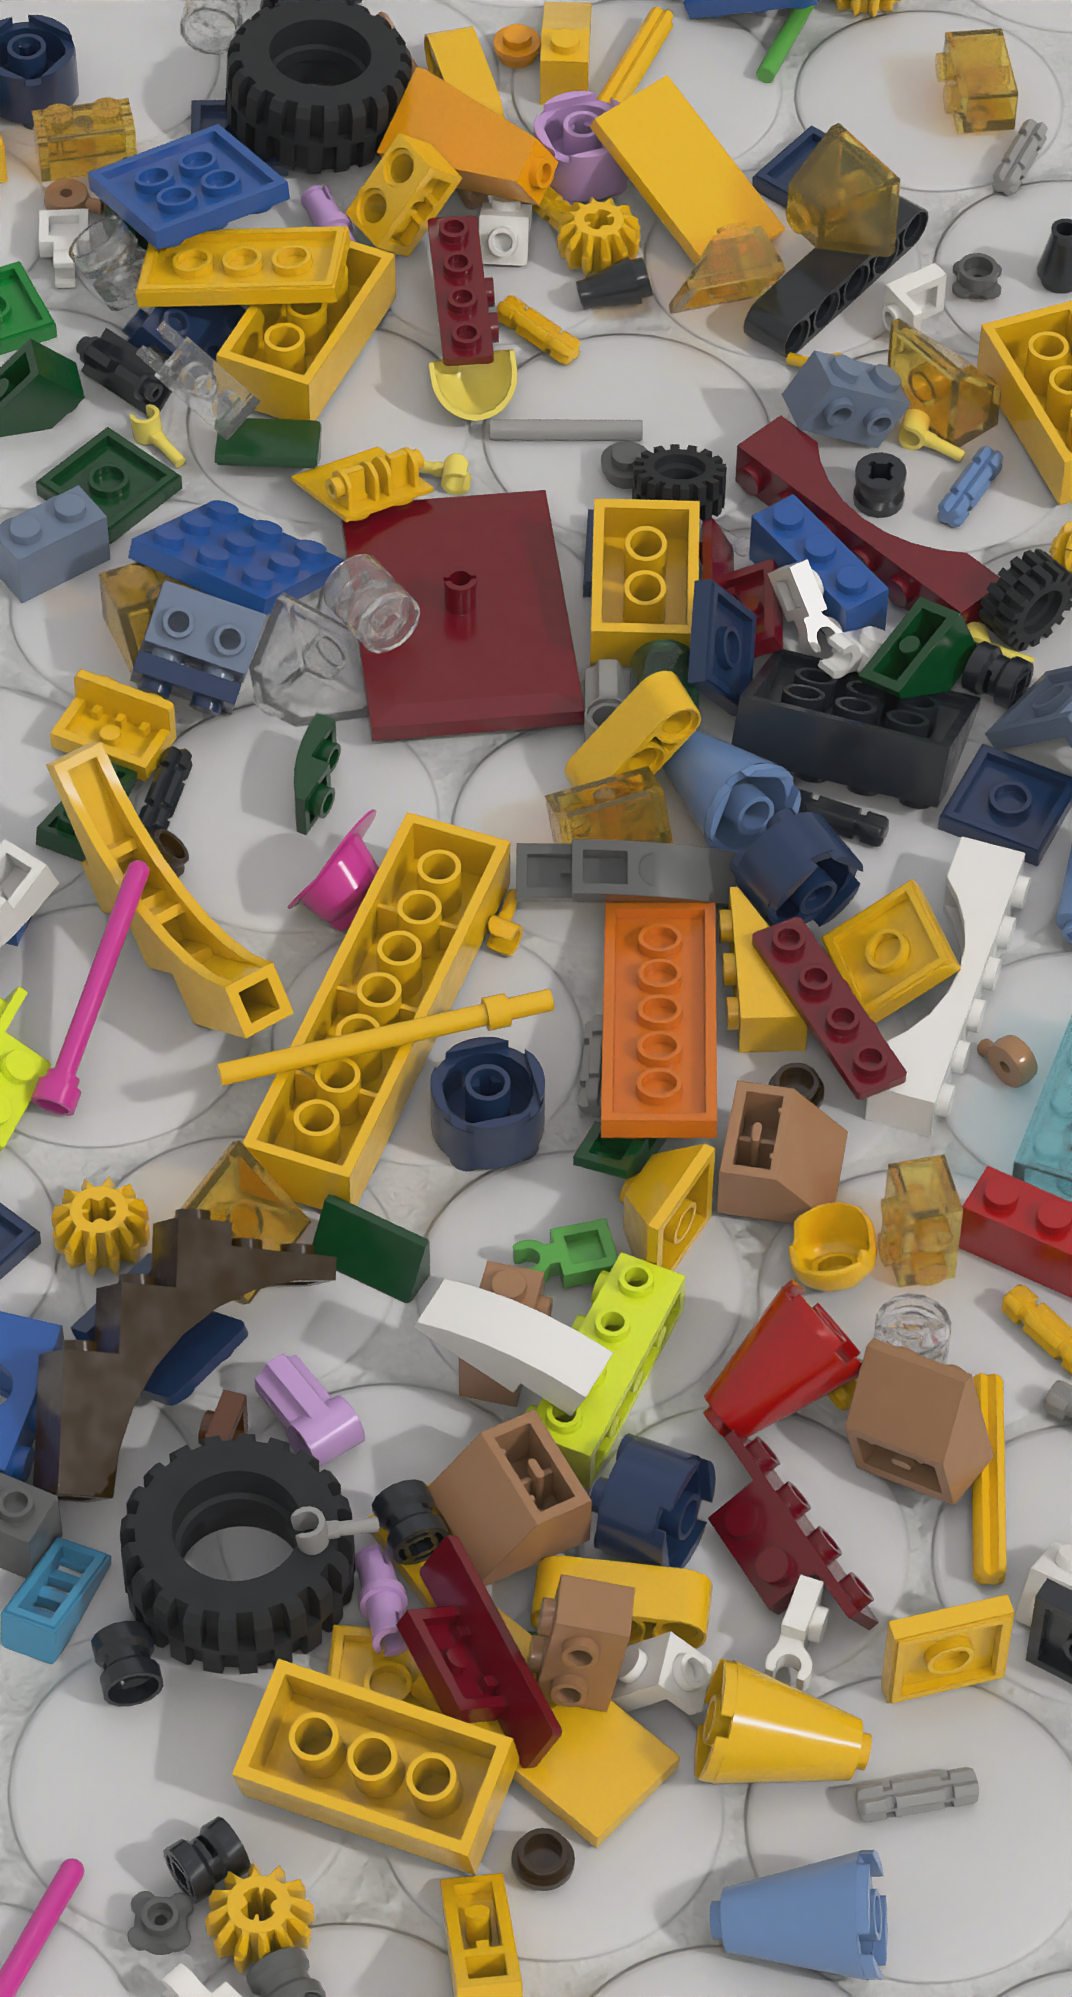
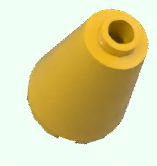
[694,1659,872,1784]

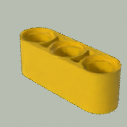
[424,26,504,118]
[564,671,701,818]
[530,1556,713,1649]

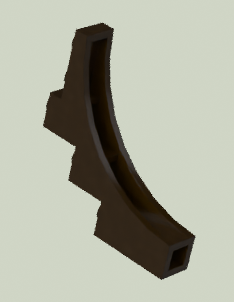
[33,1208,337,1503]

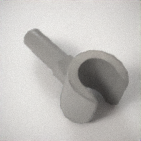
[291,1506,379,1555]

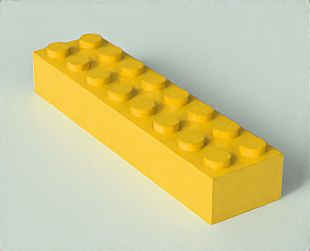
[241,812,510,1210]

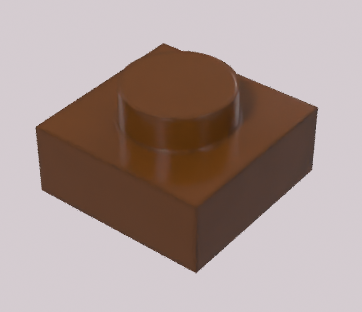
[198,1389,249,1445]

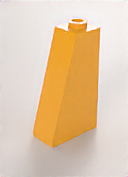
[377,67,559,206]

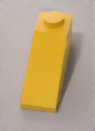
[540,1,592,105]
[440,1873,523,1997]

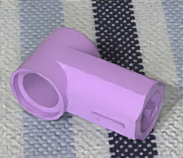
[254,1353,365,1468]

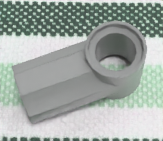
[584,659,631,743]

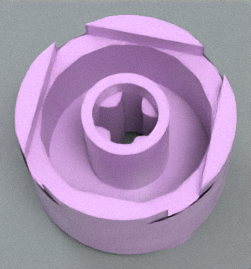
[534,91,628,205]

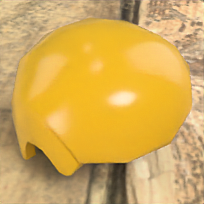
[788,1202,877,1292]

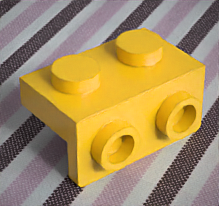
[50,669,176,782]

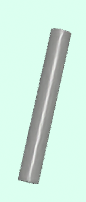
[490,419,643,440]

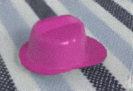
[287,809,379,931]

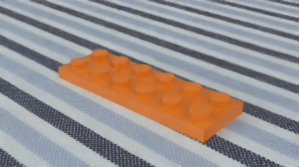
[601,902,717,1139]

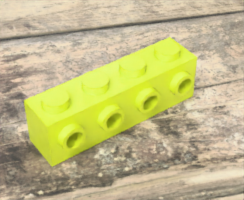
[525,1252,686,1489]

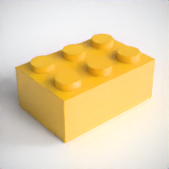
[590,498,700,668]

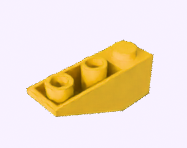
[718,887,808,1053]

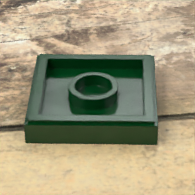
[36,427,182,544]

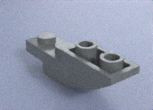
[516,839,737,908]

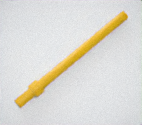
[217,989,554,1086]

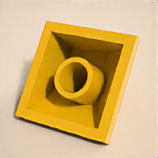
[619,1143,715,1271]

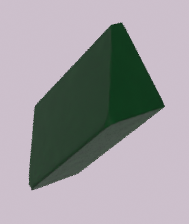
[214,417,322,469]
[312,1194,430,1303]

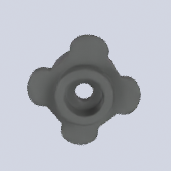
[952,253,1002,299]
[127,1891,194,1955]

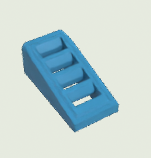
[1,1537,111,1664]

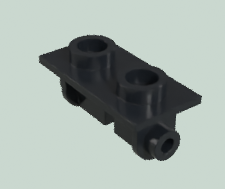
[76,328,181,415]

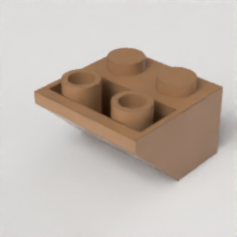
[717,1080,848,1224]
[845,1338,994,1505]
[428,1409,592,1586]

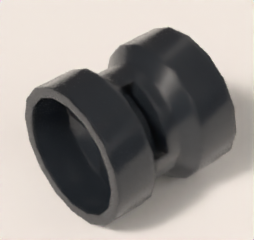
[961,641,1034,710]
[371,1479,449,1565]
[91,1621,164,1707]
[163,1816,251,1904]

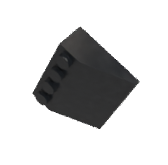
[731,649,981,809]

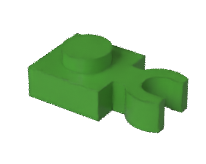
[513,1218,618,1289]

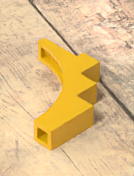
[46,741,294,1039]

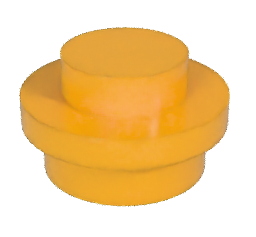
[493,24,541,68]

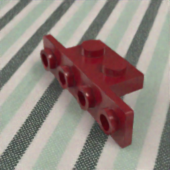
[428,216,499,366]
[699,518,783,658]
[752,917,907,1100]
[708,1429,879,1630]
[396,1536,562,1769]

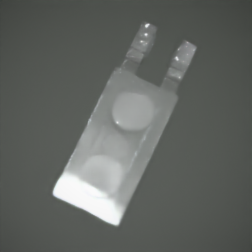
[136,321,261,440]

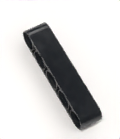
[743,188,929,358]

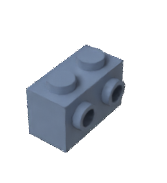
[781,350,911,448]
[0,485,110,603]
[142,580,267,683]

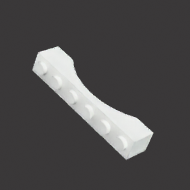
[865,837,1031,1137]

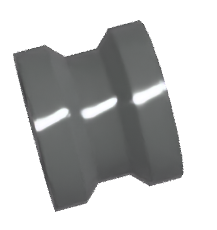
[246,1947,326,1997]

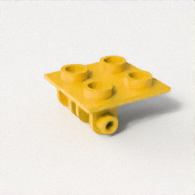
[291,446,434,522]

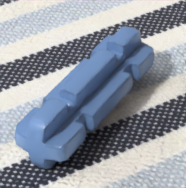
[937,446,1003,528]

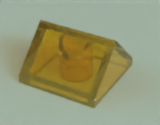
[173,1140,311,1305]

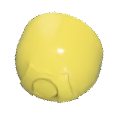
[429,349,517,421]

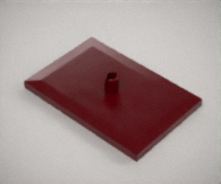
[341,490,585,741]

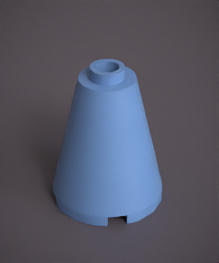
[662,730,801,853]
[710,1850,888,1981]

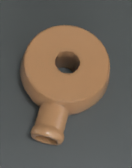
[44,178,104,215]
[977,1035,1038,1088]

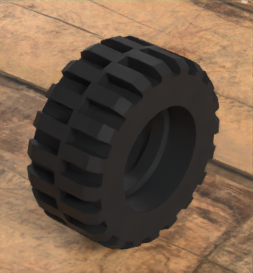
[225,0,412,174]
[120,1434,356,1675]

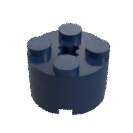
[0,15,79,130]
[729,808,863,927]
[430,1037,545,1172]
[590,1433,716,1568]

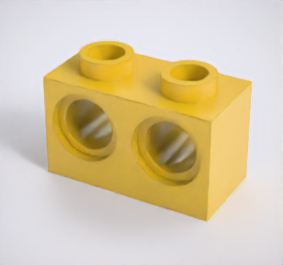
[345,133,462,257]

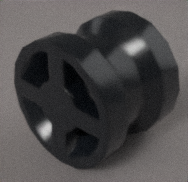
[853,452,907,518]

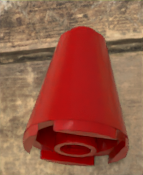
[703,1279,863,1438]

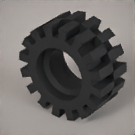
[632,444,727,521]
[979,549,1072,651]

